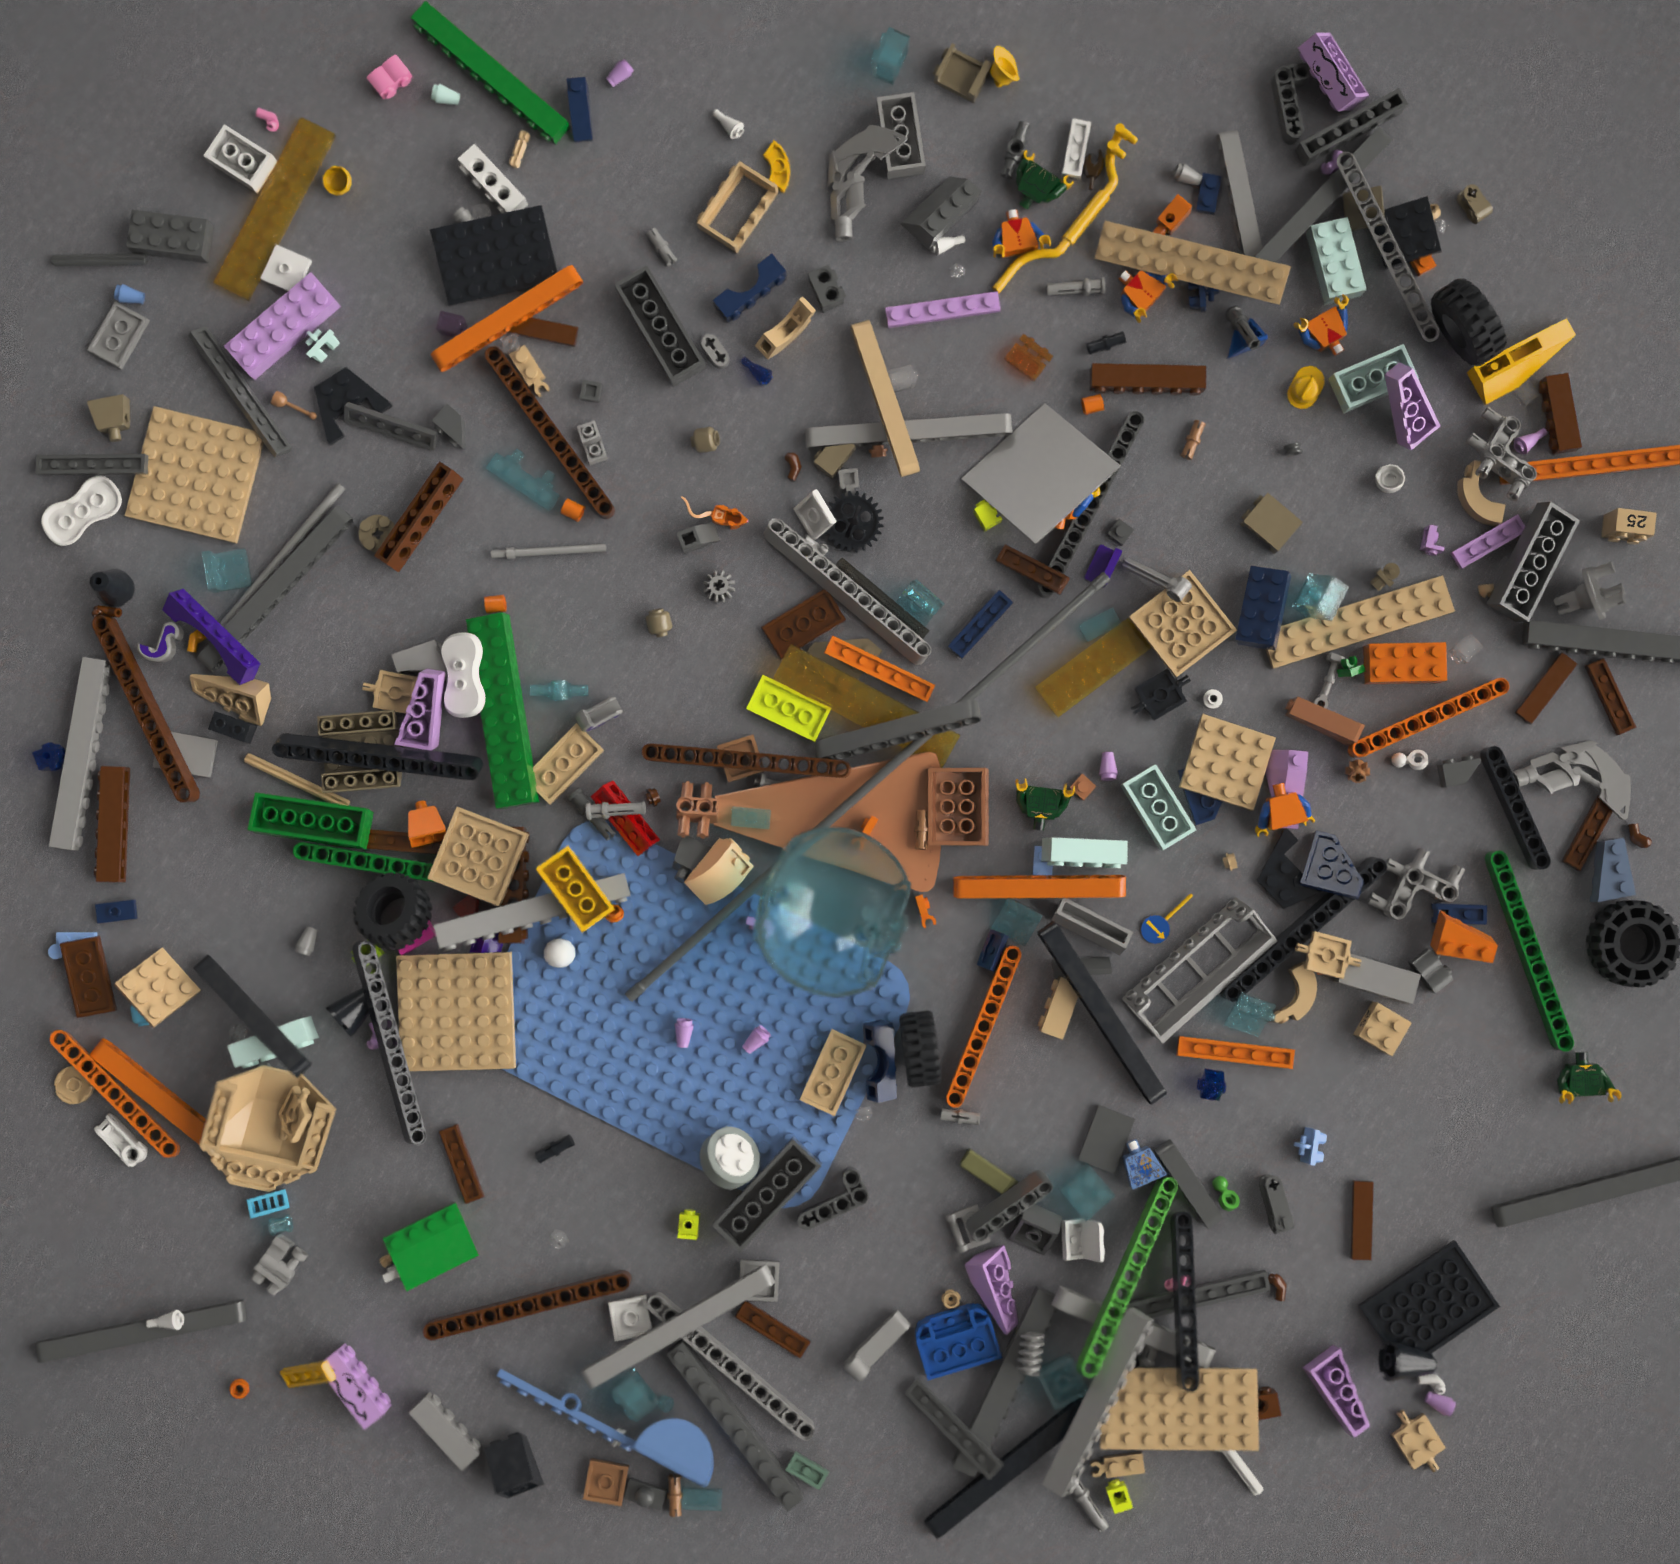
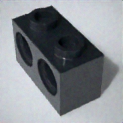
[208,711,257,744]

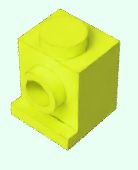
[973,500,1002,532]
[677,1209,700,1240]
[1105,1479,1133,1514]

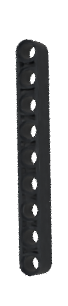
[193,954,312,1078]
[1170,1212,1199,1392]

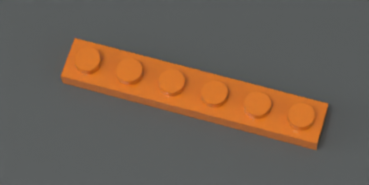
[824,636,935,702]
[1176,1036,1295,1069]

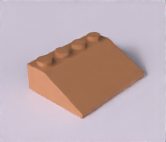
[928,768,989,846]

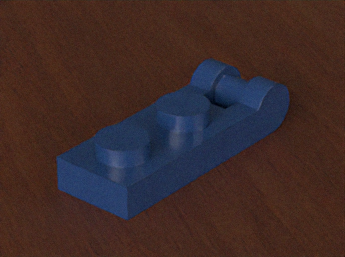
[1431,903,1487,925]

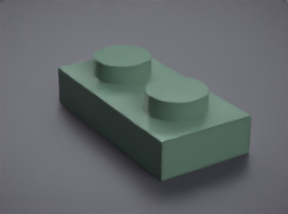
[785,1451,829,1490]

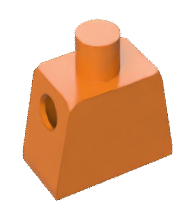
[1153,194,1192,236]
[408,801,446,848]

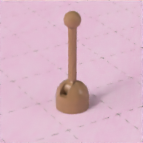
[271,391,317,420]

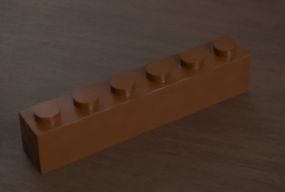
[1089,363,1206,396]
[94,766,130,882]

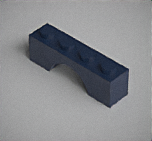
[713,253,787,323]
[863,1020,897,1103]

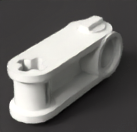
[94,1113,148,1167]

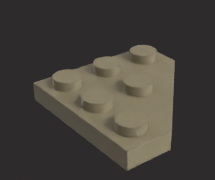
[802,638,882,695]

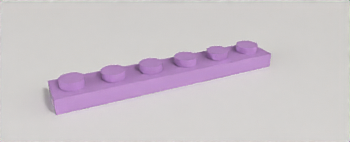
[885,291,1001,328]

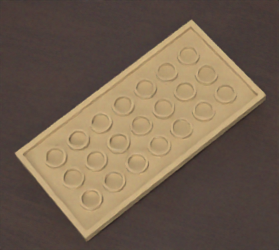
[1100,1367,1259,1451]

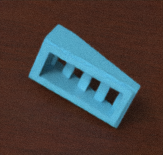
[246,1189,290,1219]

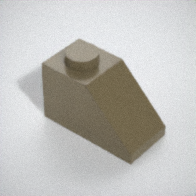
[813,443,856,479]

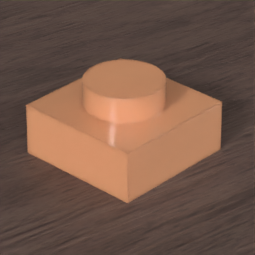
[1069,774,1096,801]

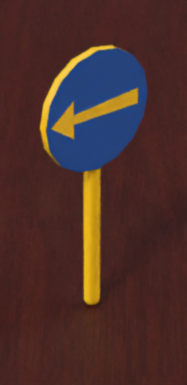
[1141,894,1193,944]

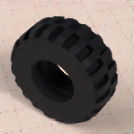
[1431,278,1507,366]
[1586,900,1680,988]

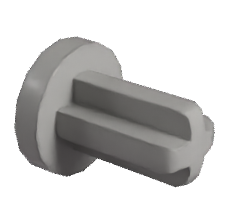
[754,773,780,787]

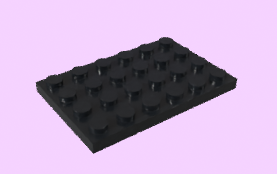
[430,205,558,306]
[1358,1240,1500,1354]

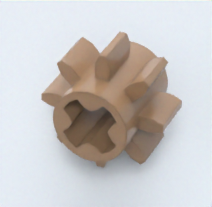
[1345,759,1370,783]

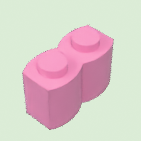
[366,55,413,100]

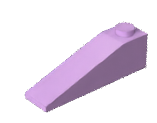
[1265,750,1308,829]
[965,1245,1018,1335]

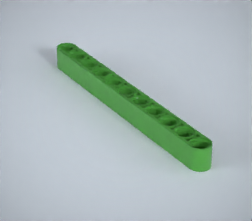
[1076,1177,1178,1378]

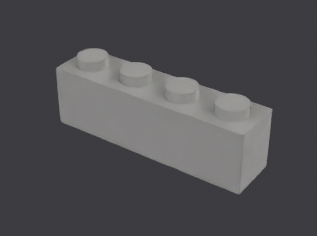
[1051,898,1133,955]
[409,1392,482,1471]

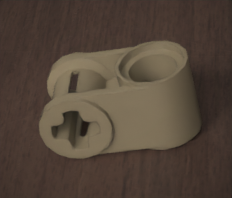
[1457,185,1493,224]

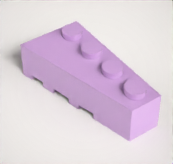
[1384,362,1440,450]
[394,669,445,751]
[1302,1345,1370,1438]

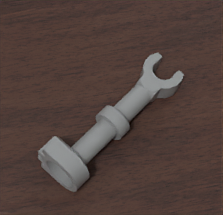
[1313,652,1345,709]

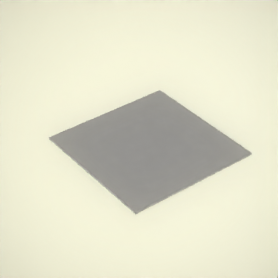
[961,403,1121,544]

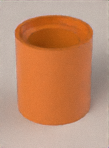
[1081,394,1104,415]
[560,498,585,522]
[484,595,507,614]

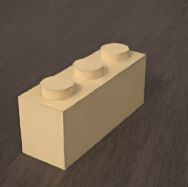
[1038,977,1078,1040]

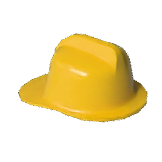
[990,46,1020,88]
[1287,366,1325,409]

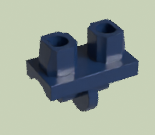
[1188,282,1219,312]

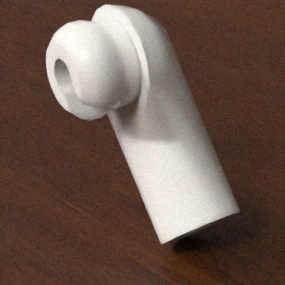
[1417,1374,1446,1395]

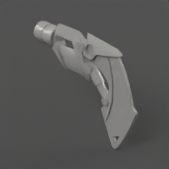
[828,125,907,241]
[1512,740,1631,820]

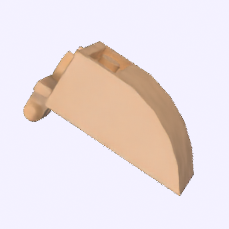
[684,838,754,905]

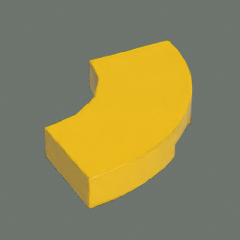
[763,140,790,193]

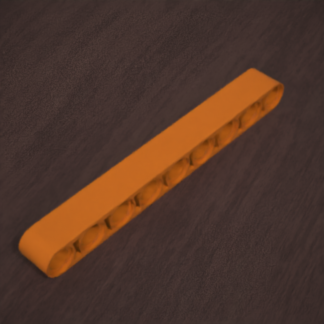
[430,265,583,372]
[1348,678,1509,758]
[953,875,1126,898]
[945,945,1021,1108]
[50,1030,180,1158]
[90,1038,206,1144]

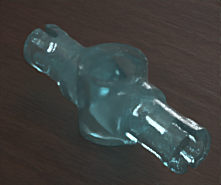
[530,680,589,701]

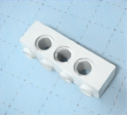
[458,144,528,214]

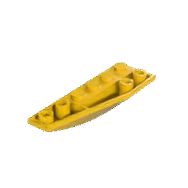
[1466,319,1576,405]

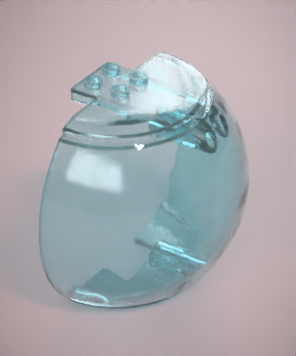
[753,827,911,997]

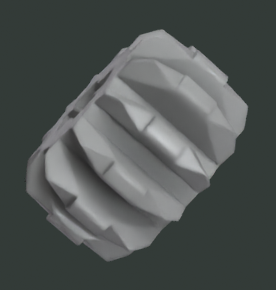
[703,570,736,603]

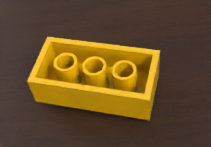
[536,846,614,933]

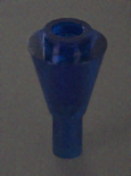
[741,357,773,386]

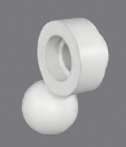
[1391,750,1428,770]

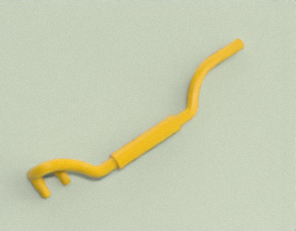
[992,123,1138,293]

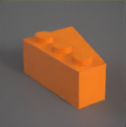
[1430,910,1498,963]

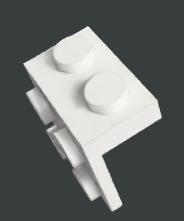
[1061,1218,1105,1262]

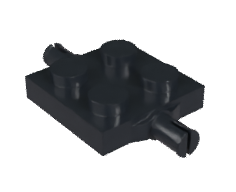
[1131,668,1191,721]

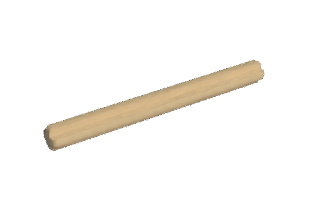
[244,753,350,806]

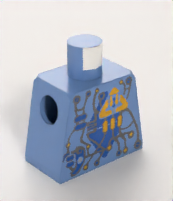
[1122,1139,1167,1189]

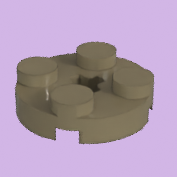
[359,515,395,553]

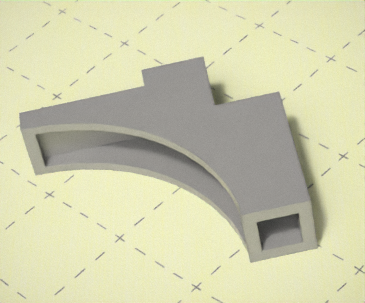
[391,640,447,682]

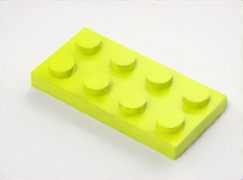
[746,675,832,742]

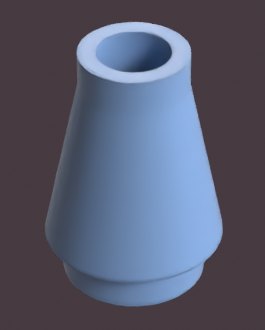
[114,284,145,304]

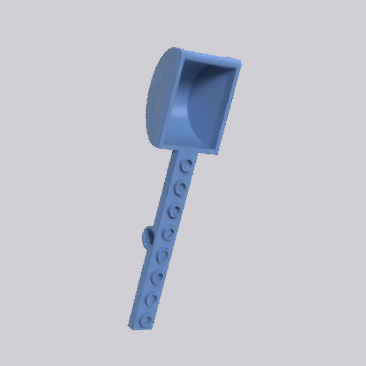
[497,1369,714,1488]

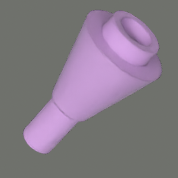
[1514,428,1547,455]

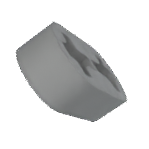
[701,334,730,369]

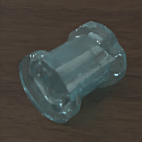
[268,1215,293,1236]

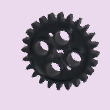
[824,491,884,553]

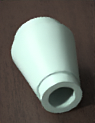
[431,84,460,105]

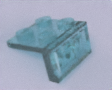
[202,549,252,593]

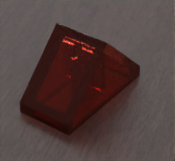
[453,894,480,918]

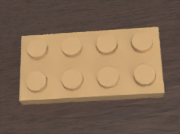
[533,723,604,805]
[799,1029,867,1116]

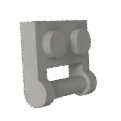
[945,1204,991,1253]

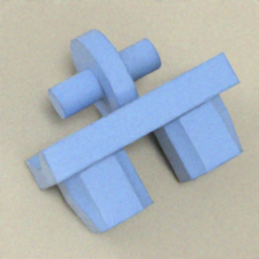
[1294,1127,1327,1165]

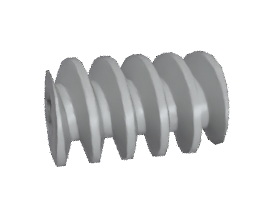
[1016,1332,1045,1377]

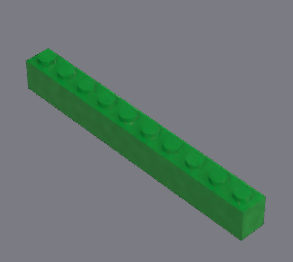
[411,0,570,145]

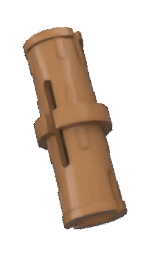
[1181,420,1206,460]
[914,810,928,850]
[667,1474,683,1517]

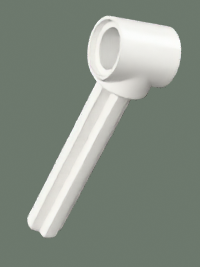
[1216,1450,1263,1495]

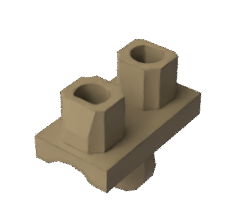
[1370,563,1400,591]

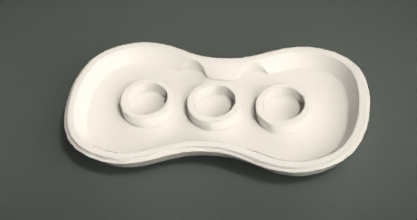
[41,476,122,546]
[441,632,485,718]

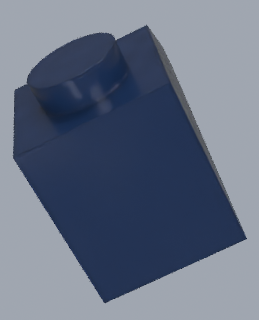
[566,77,593,142]

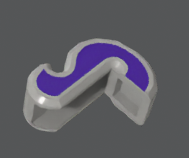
[137,622,184,663]
[575,697,623,732]

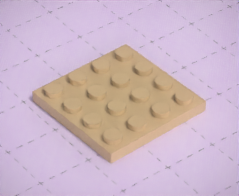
[1128,570,1237,678]
[1179,714,1276,811]
[427,807,529,906]

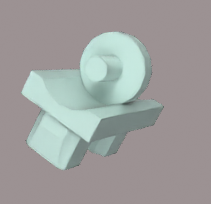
[305,329,340,363]

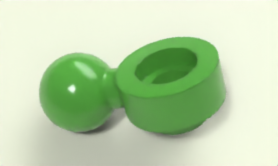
[1212,1176,1240,1211]

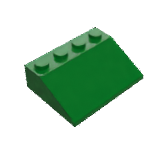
[382,1202,479,1292]

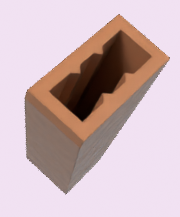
[1285,696,1365,746]

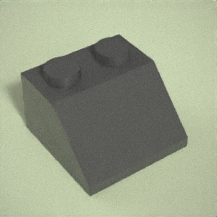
[1009,1204,1063,1255]

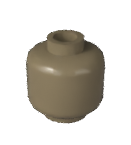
[690,427,720,453]
[645,608,673,637]

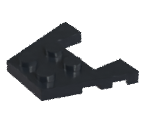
[314,367,393,445]
[1256,828,1321,909]

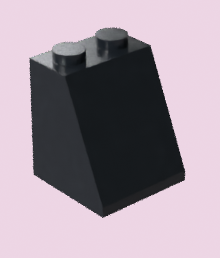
[484,1432,544,1499]

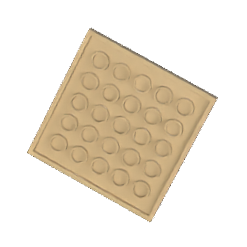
[125,406,264,544]
[396,952,516,1071]

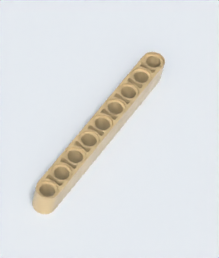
[851,320,920,477]

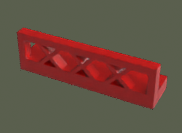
[590,780,660,856]

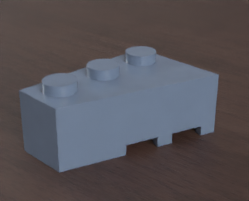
[1590,838,1636,902]

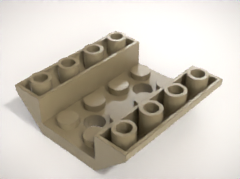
[317,710,403,793]

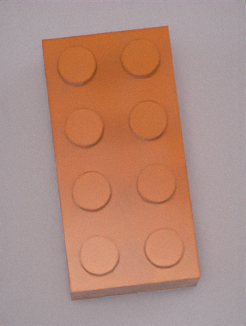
[1363,642,1447,684]

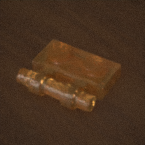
[1004,334,1054,382]

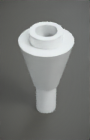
[713,109,744,139]
[930,235,965,256]
[146,1310,184,1330]

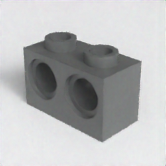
[808,264,846,313]

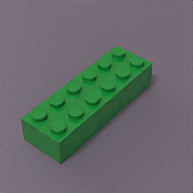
[248,792,374,850]

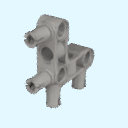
[1465,407,1537,501]
[1367,848,1465,920]

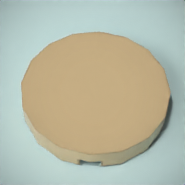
[54,1066,94,1104]

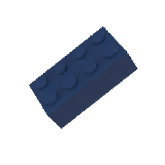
[1235,566,1291,651]

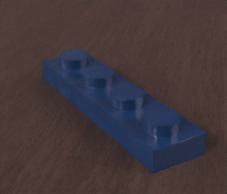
[948,590,1013,659]

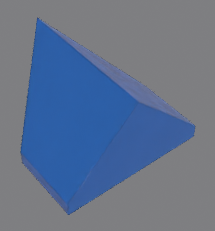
[1227,318,1268,359]

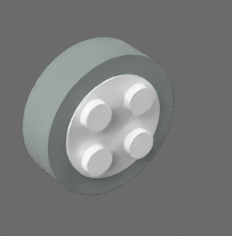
[700,1127,760,1189]

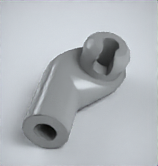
[803,534,828,556]

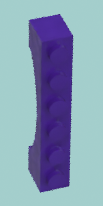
[162,589,261,685]

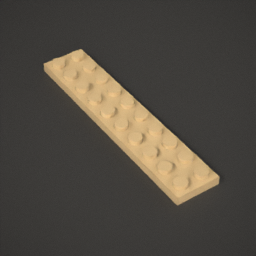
[1095,221,1291,305]
[1266,576,1455,669]

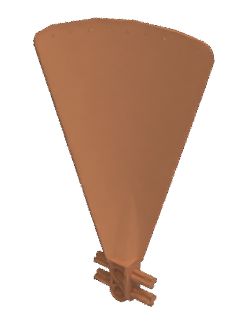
[676,752,941,892]

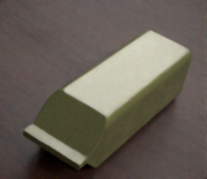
[959,1148,1019,1194]

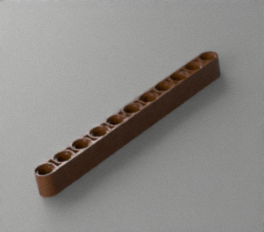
[485,346,615,519]
[92,615,200,803]
[642,743,851,778]
[423,1270,632,1341]

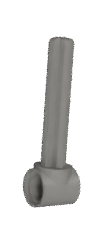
[1122,558,1192,602]

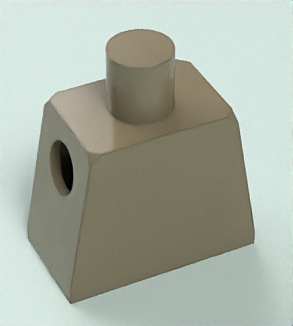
[87,394,130,442]

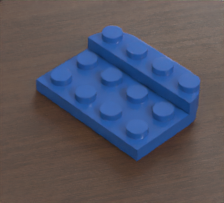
[915,1303,1002,1380]

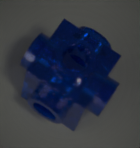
[32,742,66,771]
[1197,1069,1226,1101]

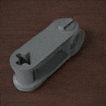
[1259,1175,1295,1234]

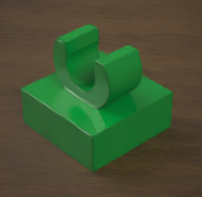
[1337,656,1366,677]

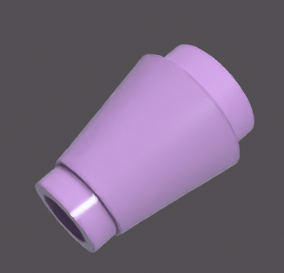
[606,59,634,87]
[1099,752,1118,781]
[675,1018,694,1048]
[742,1025,771,1054]
[1424,1391,1456,1417]

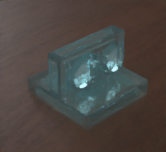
[893,579,945,630]

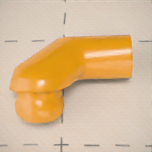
[187,630,207,653]

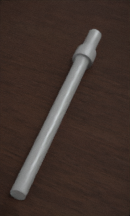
[491,544,606,559]

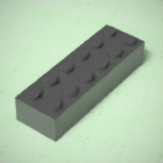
[614,265,706,387]
[1487,502,1580,622]
[712,1136,822,1252]

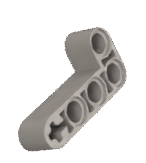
[844,1310,911,1383]

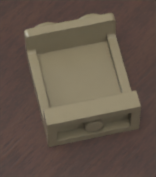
[933,43,992,103]
[1240,493,1303,554]

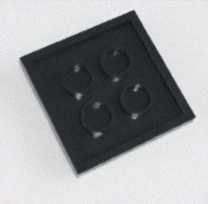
[1375,196,1442,270]

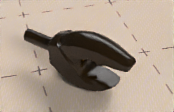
[1084,149,1104,191]

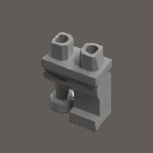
[252,1233,308,1295]

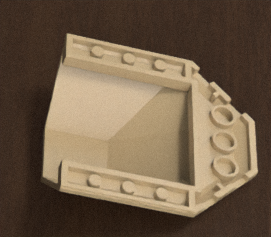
[199,1065,336,1192]

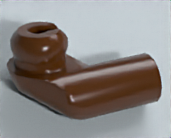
[785,452,802,481]
[91,605,122,618]
[1628,823,1652,848]
[1268,1273,1287,1301]

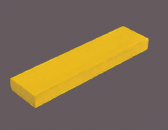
[280,1361,336,1388]

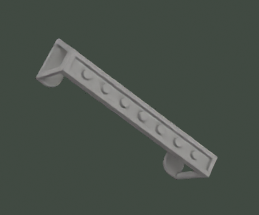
[1122,897,1278,1044]

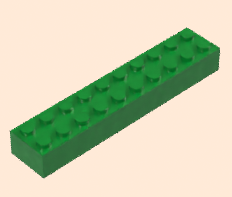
[466,612,540,809]

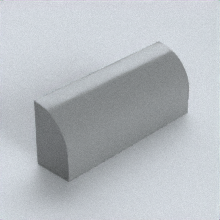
[1334,954,1421,1004]

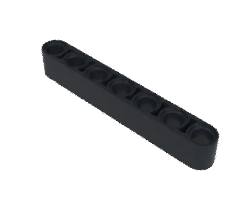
[1480,746,1551,870]

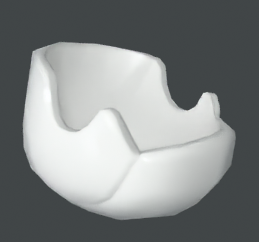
[1375,464,1405,493]
[544,938,575,968]

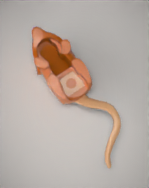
[681,496,748,529]

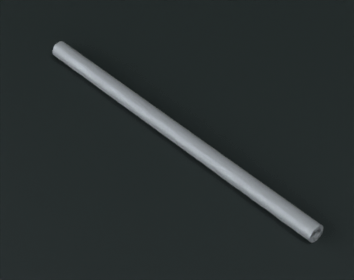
[220,483,345,627]

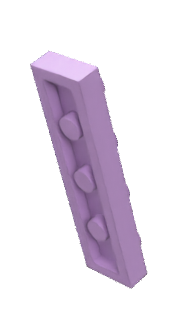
[1450,514,1525,569]

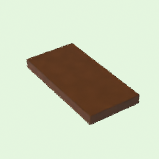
[761,589,846,660]
[60,935,117,1018]

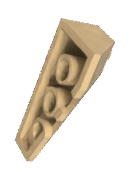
[190,674,271,726]

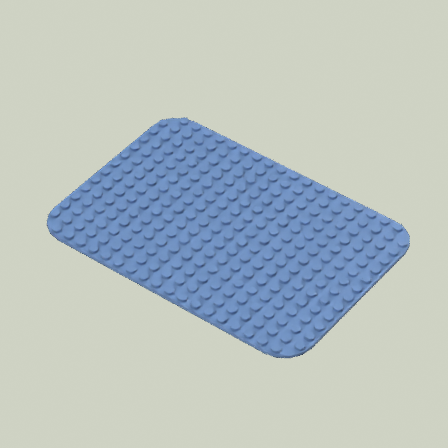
[502,821,910,1208]

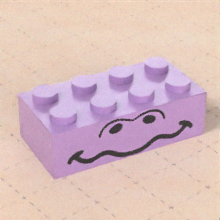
[1298,33,1369,111]
[323,1343,392,1430]

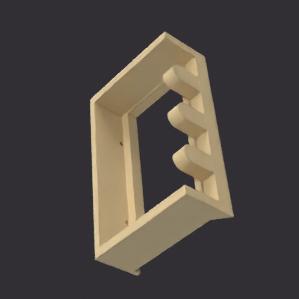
[697,161,779,254]

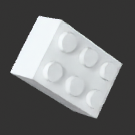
[203,124,278,194]

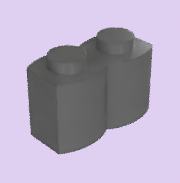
[1408,948,1454,994]

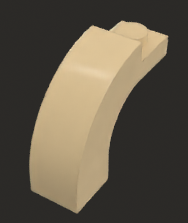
[755,297,816,359]
[1457,460,1505,527]
[1269,961,1317,1024]

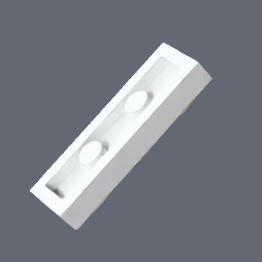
[1062,119,1091,179]

